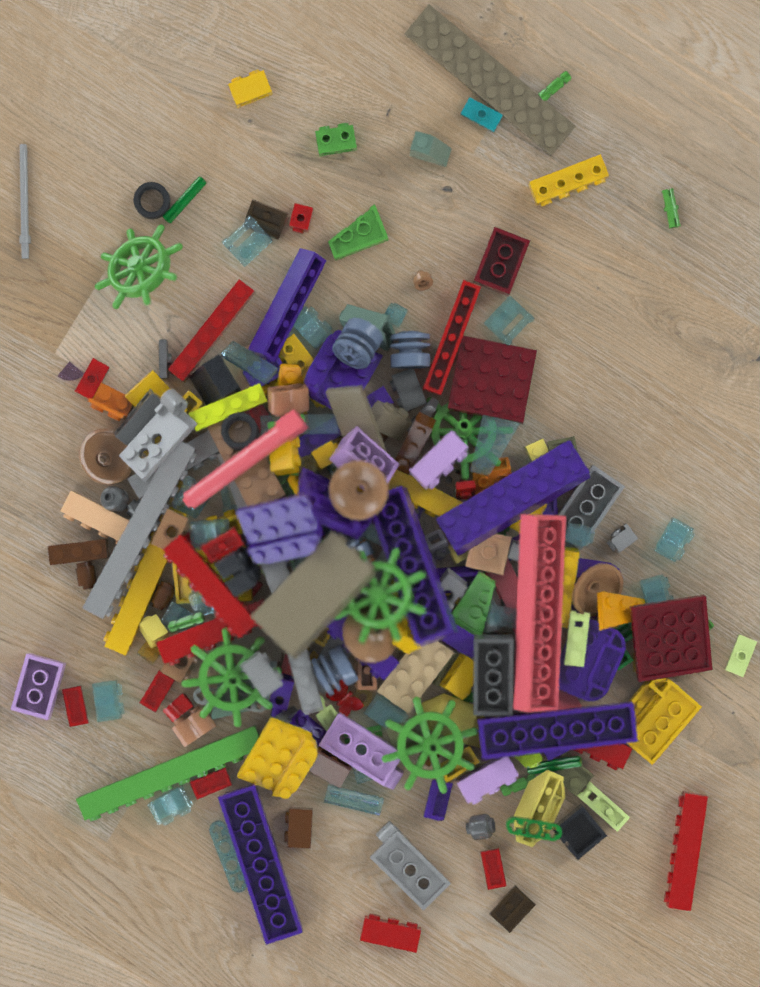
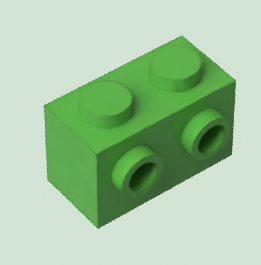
[315,123,357,157]

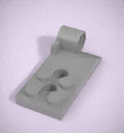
[119,389,197,481]
[370,821,451,911]

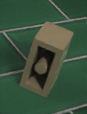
[371,400,412,440]

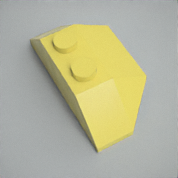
[415,693,485,748]
[514,770,565,847]

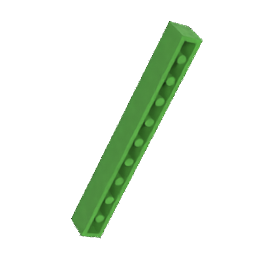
[76,725,260,822]

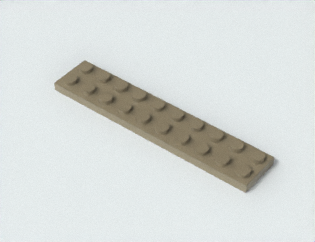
[404,5,576,156]

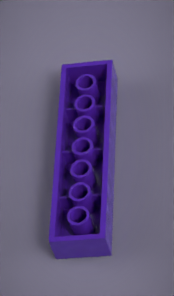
[436,440,591,556]
[372,486,459,647]
[477,701,638,759]
[218,784,303,945]

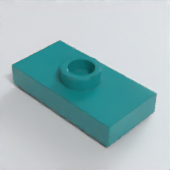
[460,97,503,133]

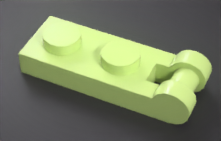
[564,611,590,667]
[577,781,630,832]

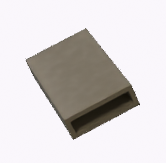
[251,532,377,660]

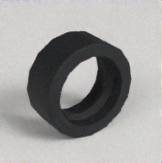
[133,182,171,220]
[221,412,259,451]

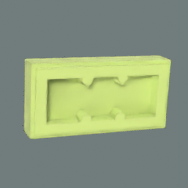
[725,634,757,677]

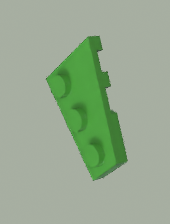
[328,204,389,261]
[452,571,496,635]

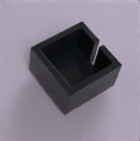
[214,546,261,597]
[552,804,607,861]

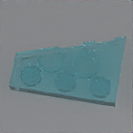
[470,415,520,476]

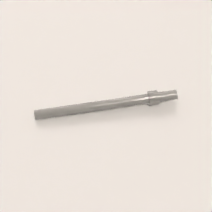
[19,144,31,259]

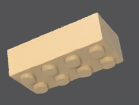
[377,640,454,713]

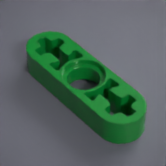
[505,816,562,841]

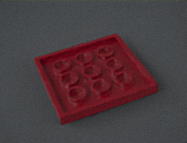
[447,335,537,425]
[630,594,713,682]

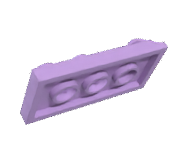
[319,712,404,789]

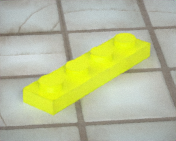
[188,383,268,432]

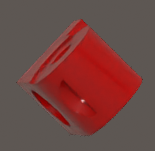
[163,692,194,722]

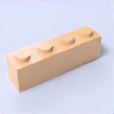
[61,491,130,544]

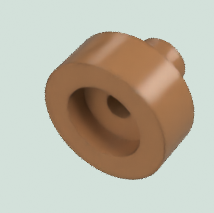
[413,270,433,291]

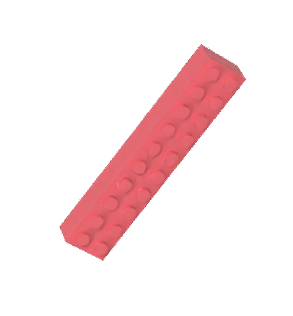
[513,514,566,712]

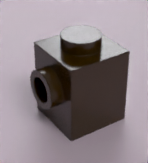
[435,468,461,496]

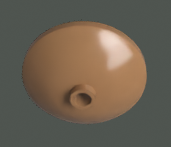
[79,428,132,485]
[329,461,388,520]
[572,564,623,617]
[343,605,396,663]

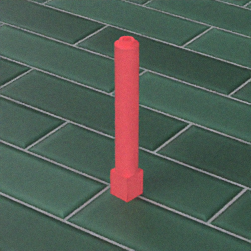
[183,409,309,509]

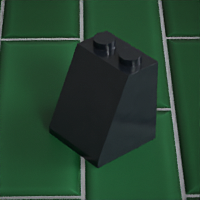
[189,354,241,406]

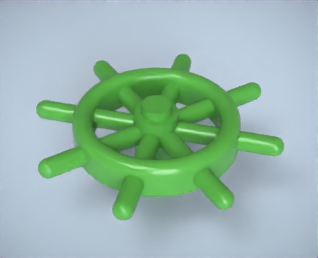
[95,224,183,309]
[426,397,514,481]
[335,548,426,643]
[182,628,282,727]
[382,697,478,793]

